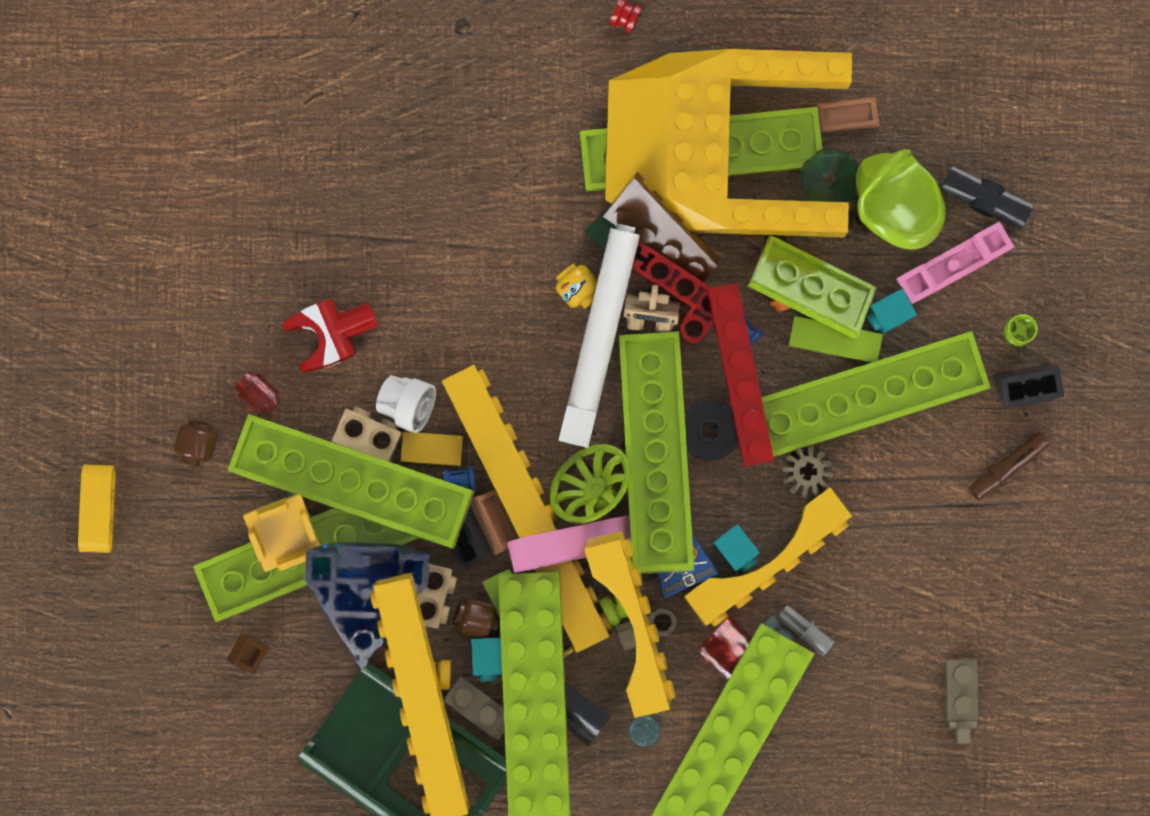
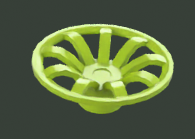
[549,444,631,524]

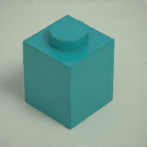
[867,288,917,335]
[712,524,760,573]
[471,638,502,682]

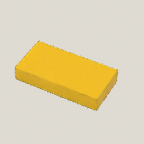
[400,432,463,467]

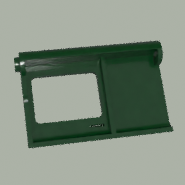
[297,661,507,816]

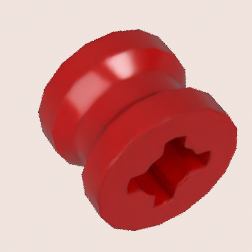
[609,0,643,34]

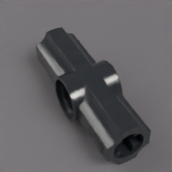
[940,166,1034,229]

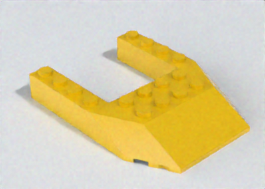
[605,49,852,238]

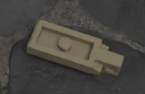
[945,659,978,744]
[443,676,505,740]

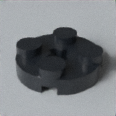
[685,401,738,462]

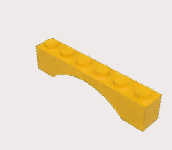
[683,488,852,627]
[584,530,675,718]

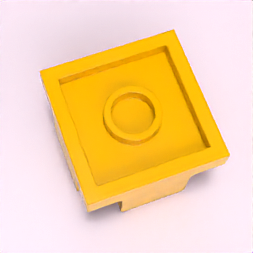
[243,493,322,572]

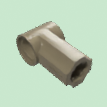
[616,609,677,651]

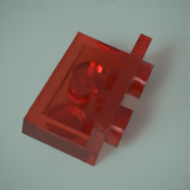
[698,616,752,681]

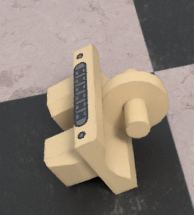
[624,285,680,333]

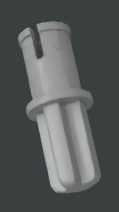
[778,606,835,656]

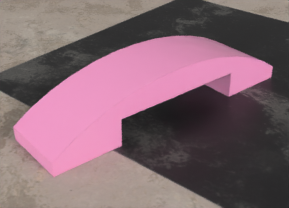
[896,221,1014,304]

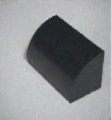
[993,363,1064,408]
[450,506,501,572]
[565,682,611,746]

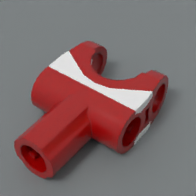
[282,299,379,373]

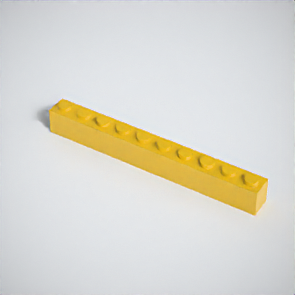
[442,365,612,653]

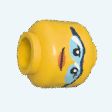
[556,264,598,309]

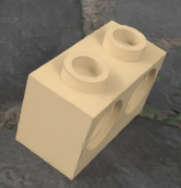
[331,407,403,462]
[413,561,457,629]

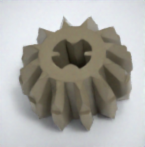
[781,447,833,498]

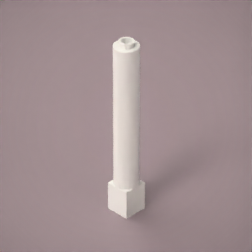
[558,224,640,448]

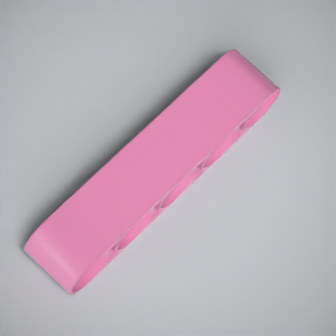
[507,515,631,573]

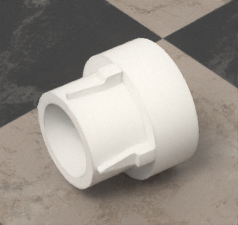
[376,375,436,433]

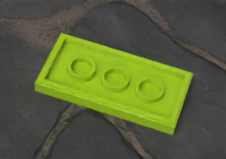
[748,235,877,339]

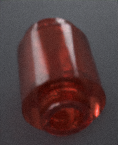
[235,371,281,415]

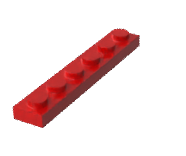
[707,282,774,467]

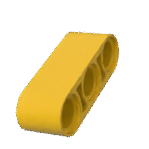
[78,464,116,553]

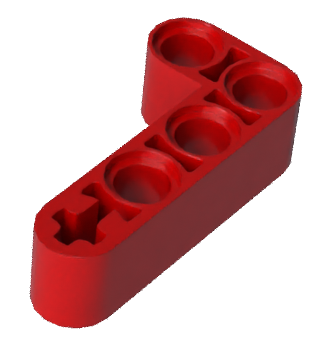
[631,241,714,345]

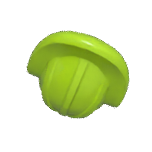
[856,149,946,250]

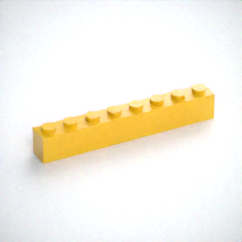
[370,573,470,816]

